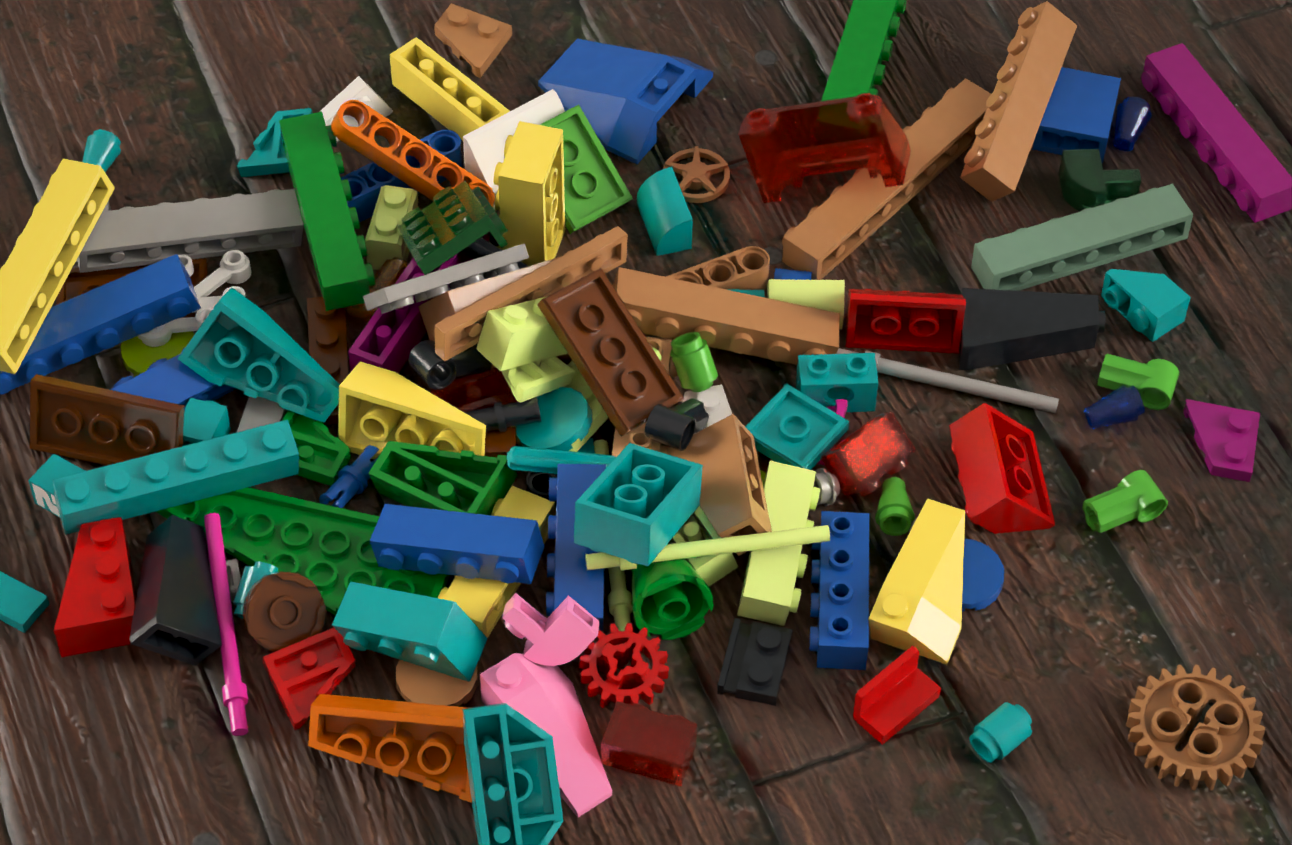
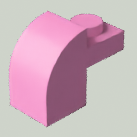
[502,593,599,666]

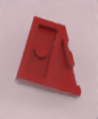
[262,627,355,730]

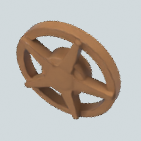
[663,146,730,203]

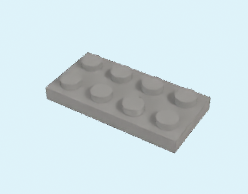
[363,243,529,314]

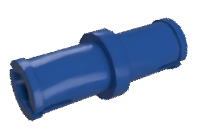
[319,445,379,508]

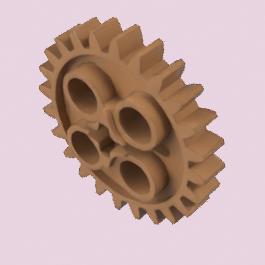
[1126,664,1265,790]

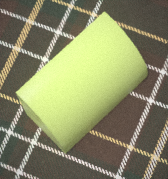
[767,279,845,330]

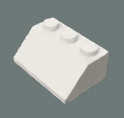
[463,89,565,210]

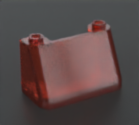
[738,93,911,203]

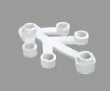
[137,250,252,347]

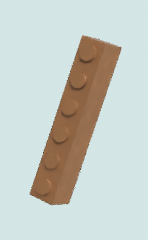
[960,1,1077,202]
[612,267,840,365]

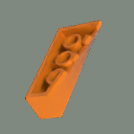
[308,694,472,803]

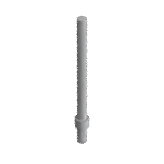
[836,348,1059,413]

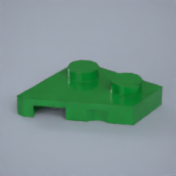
[282,410,351,486]

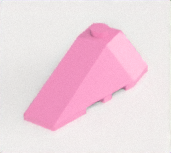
[480,653,612,817]

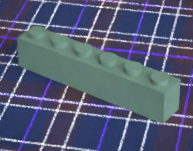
[971,184,1193,291]

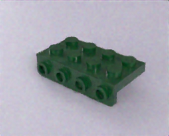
[398,181,508,275]

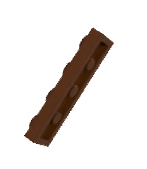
[307,297,349,425]

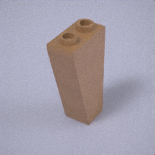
[667,414,772,556]

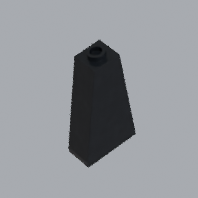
[959,288,1105,370]
[130,515,222,666]

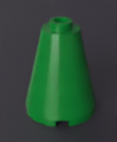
[632,540,714,640]

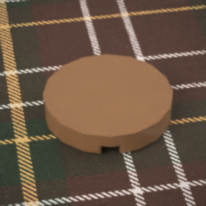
[396,660,478,707]

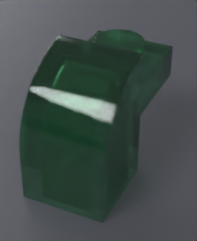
[1058,149,1141,212]

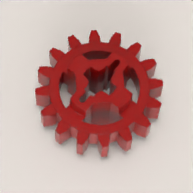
[579,623,669,712]

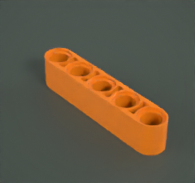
[331,100,495,207]

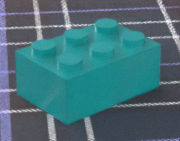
[574,443,703,566]

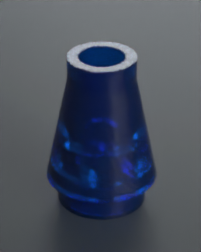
[1113,97,1152,151]
[1084,385,1145,430]

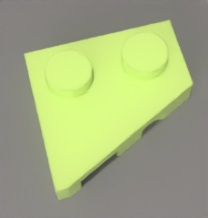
[502,357,575,403]

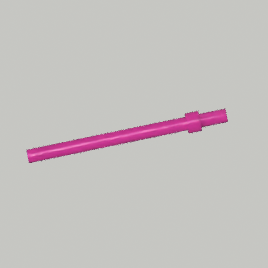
[204,513,248,736]

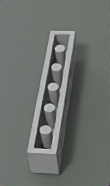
[77,189,303,273]

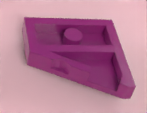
[1183,399,1260,482]

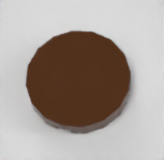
[243,571,326,652]

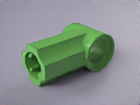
[1097,353,1179,410]
[1082,470,1168,533]

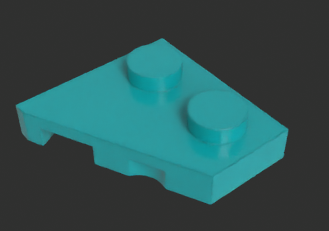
[237,108,313,177]

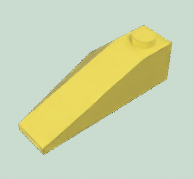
[868,498,965,665]

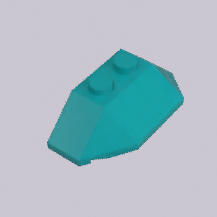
[463,703,564,845]

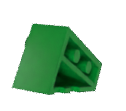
[368,441,518,515]

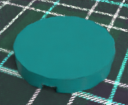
[516,387,593,451]

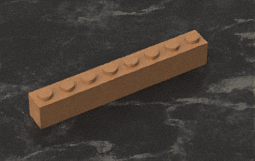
[782,78,991,280]

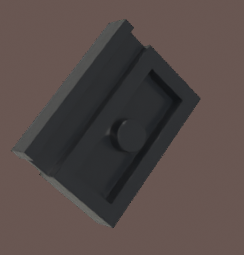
[717,618,793,706]

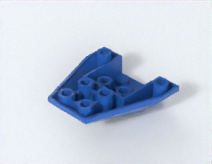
[538,39,714,164]

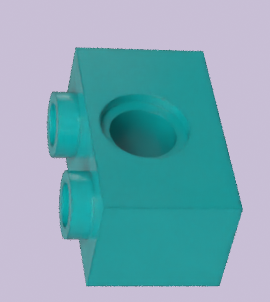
[796,353,878,412]

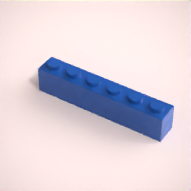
[0,254,201,395]

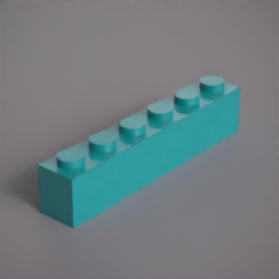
[53,419,299,535]

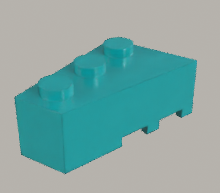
[332,581,488,682]

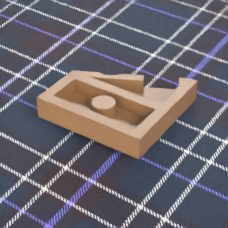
[434,3,512,78]

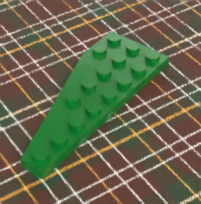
[155,487,450,616]

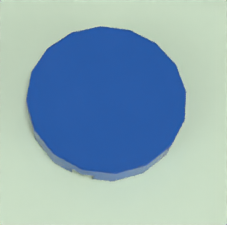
[962,539,1004,612]

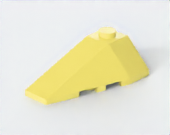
[338,362,486,459]

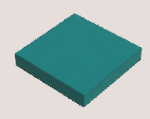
[745,384,849,470]

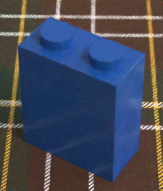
[1033,67,1121,163]

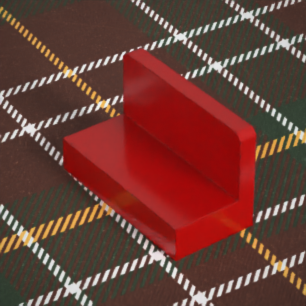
[853,646,941,745]

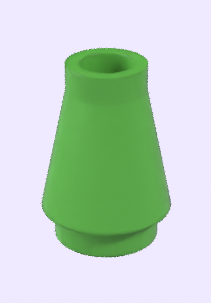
[875,477,915,536]

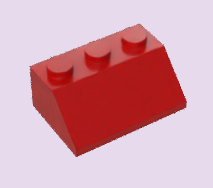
[846,289,966,354]
[949,403,1055,534]

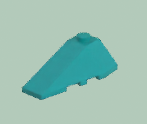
[178,288,340,423]

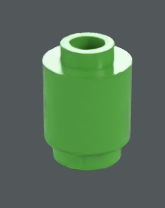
[670,332,718,392]

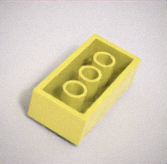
[493,121,565,266]

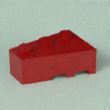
[54,517,136,657]

